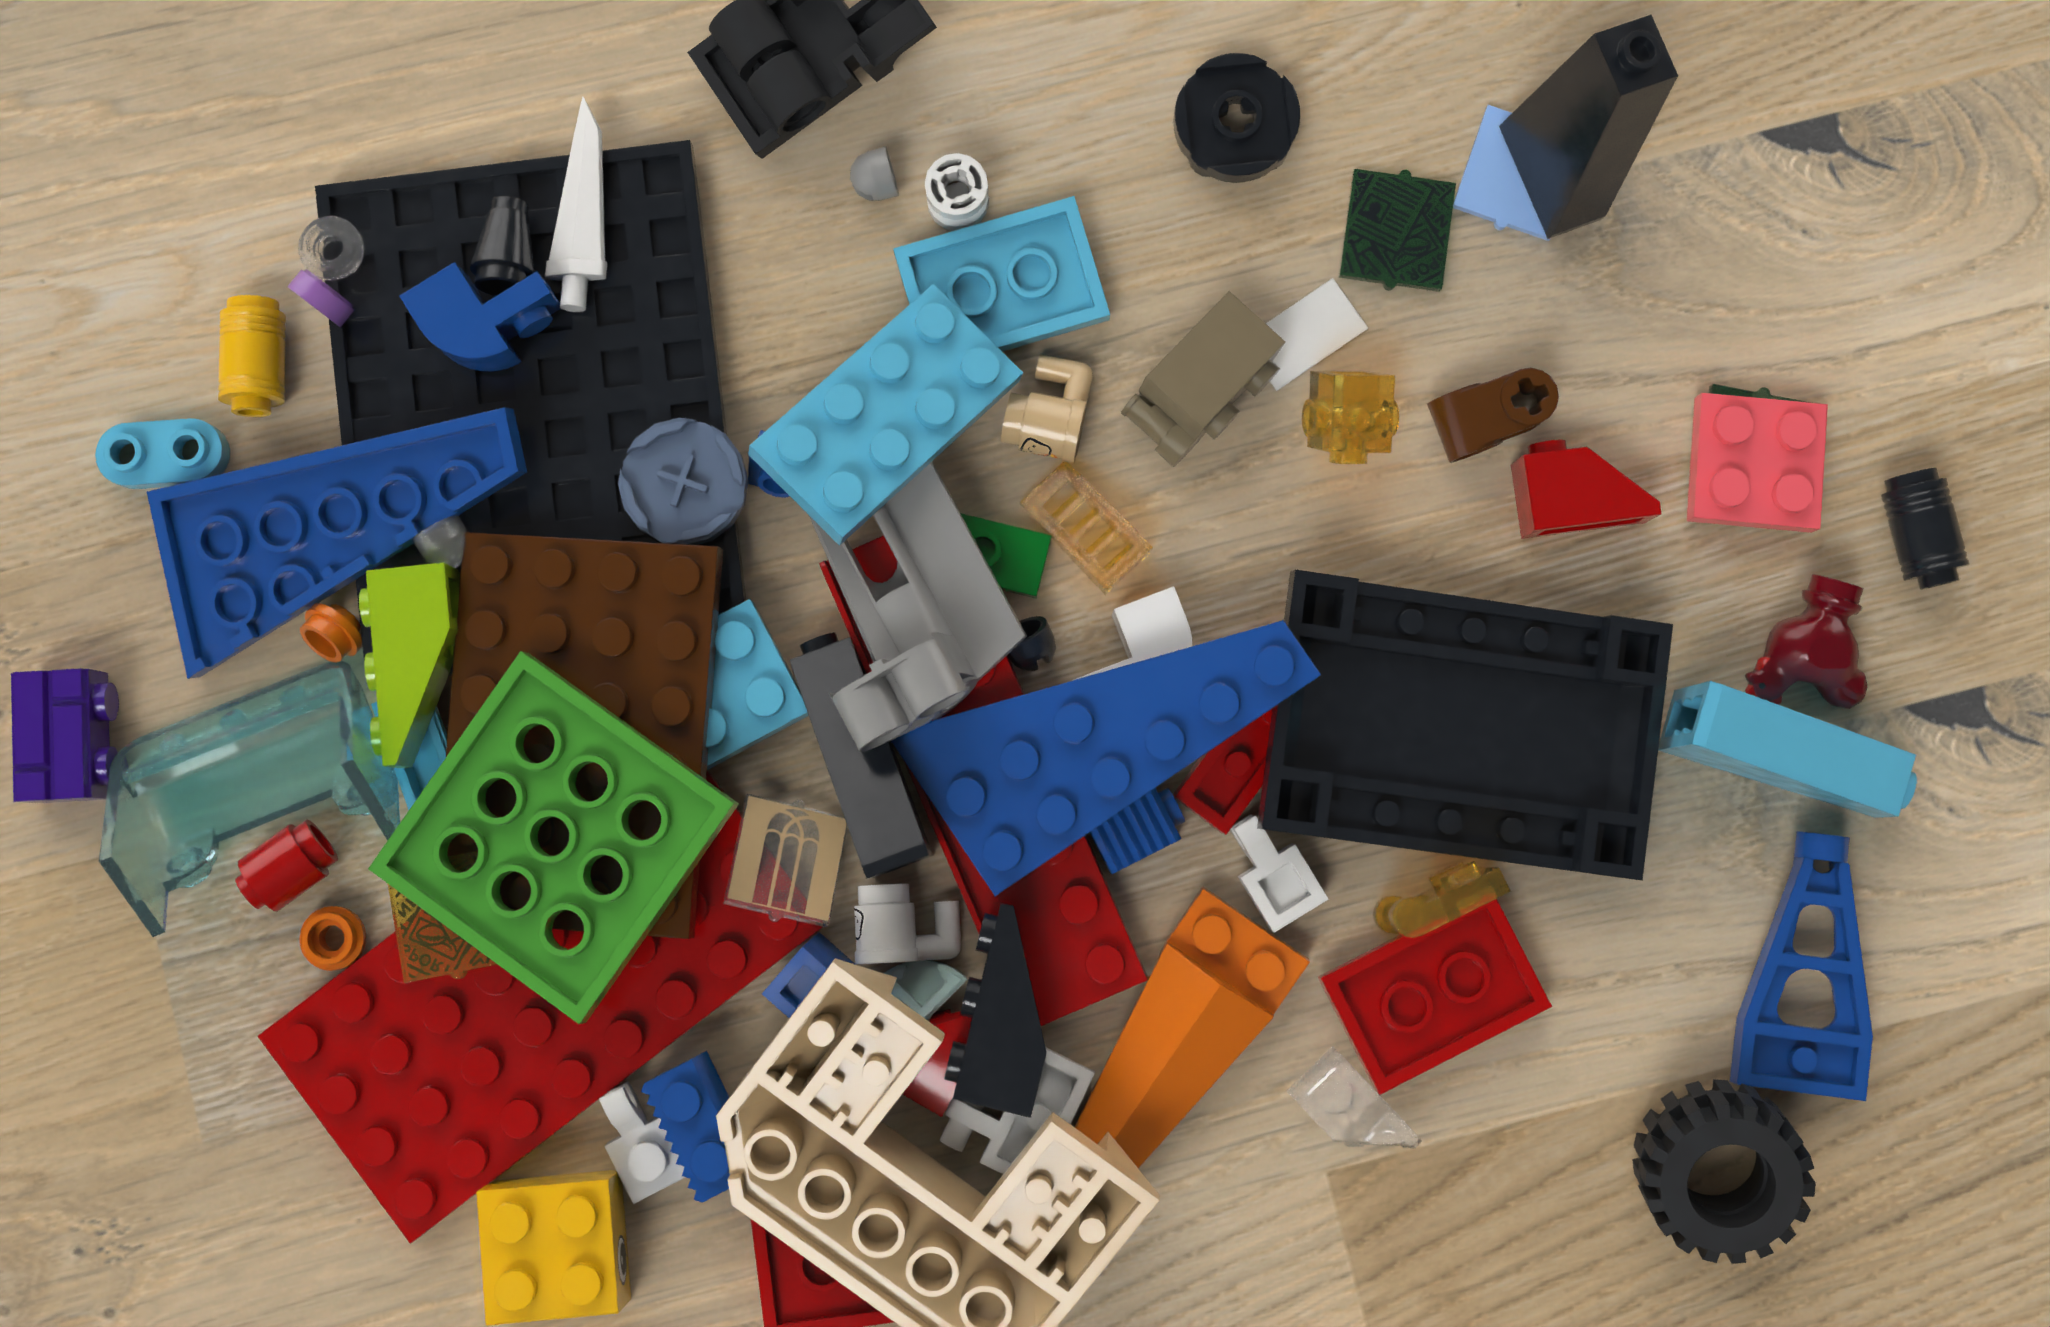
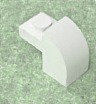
[1072,586,1192,681]

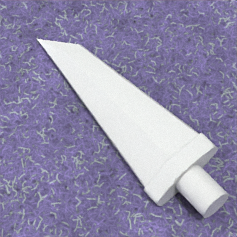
[545,96,607,312]

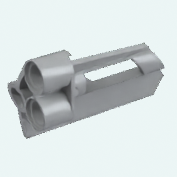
[809,462,1027,752]

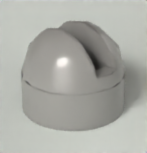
[850,147,899,201]

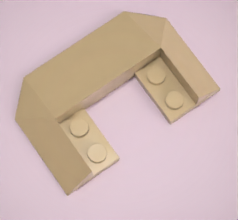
[716,958,1160,1327]

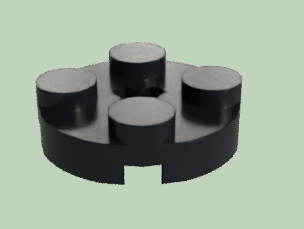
[1173,53,1300,183]

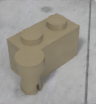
[1121,291,1286,467]

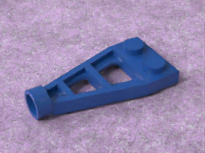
[1729,831,1873,1101]

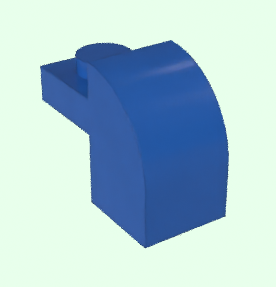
[400,262,561,371]

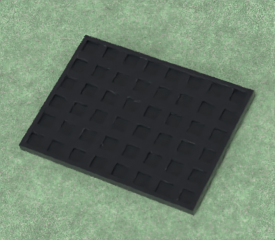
[315,140,746,684]

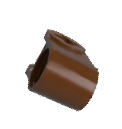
[1427,368,1559,463]

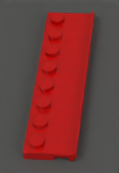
[819,535,1148,1026]

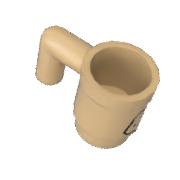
[1001,354,1093,463]

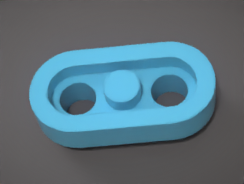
[95,418,230,489]

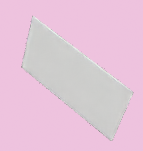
[1266,278,1368,391]

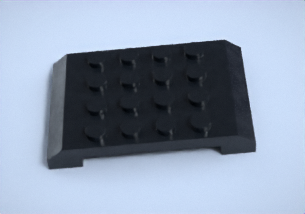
[1257,569,1673,881]

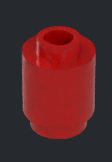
[235,819,338,912]

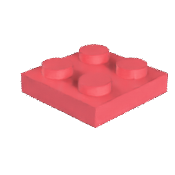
[1687,393,1828,533]

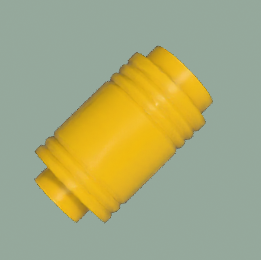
[218,295,286,417]

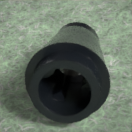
[470,196,535,296]

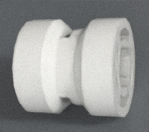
[925,153,989,231]

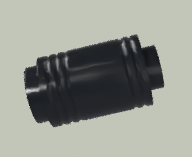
[1881,468,1970,590]

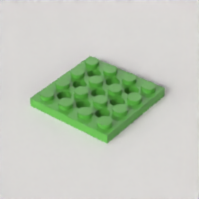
[368,651,739,1024]

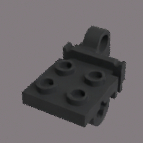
[687,0,937,159]

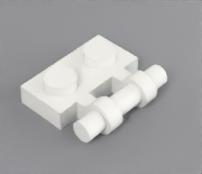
[940,1048,1095,1174]

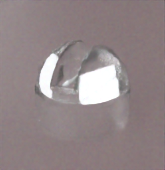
[412,515,468,568]

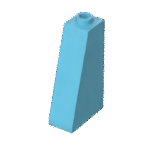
[1658,681,1917,818]

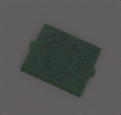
[1338,169,1456,292]

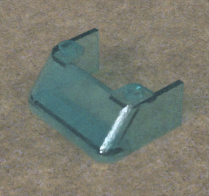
[99,661,400,937]

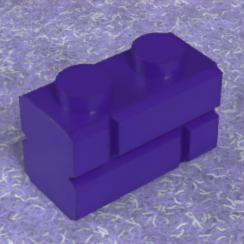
[11,668,121,803]

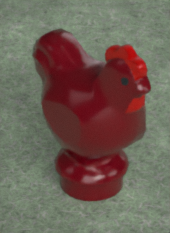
[1745,574,1868,709]

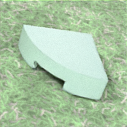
[884,960,968,1020]

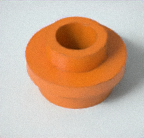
[300,603,363,663]
[299,906,366,971]

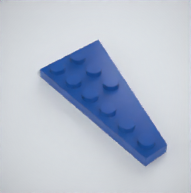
[147,407,527,679]
[891,620,1321,896]

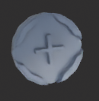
[618,418,749,545]

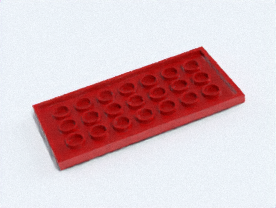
[257,770,826,1244]

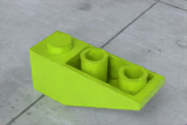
[359,562,460,769]

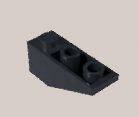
[944,902,1047,1118]

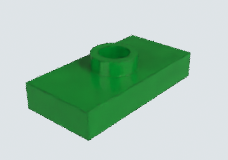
[960,513,1052,599]

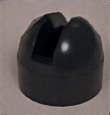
[1007,616,1056,671]

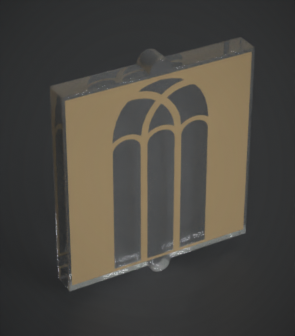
[723,794,848,927]

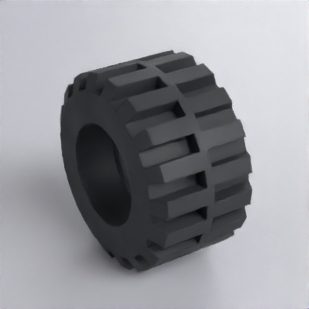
[1632,1079,1816,1264]

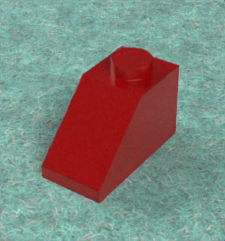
[1510,439,1662,539]

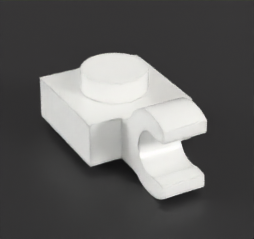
[1230,814,1329,933]
[599,1081,685,1204]

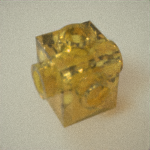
[1302,371,1399,464]

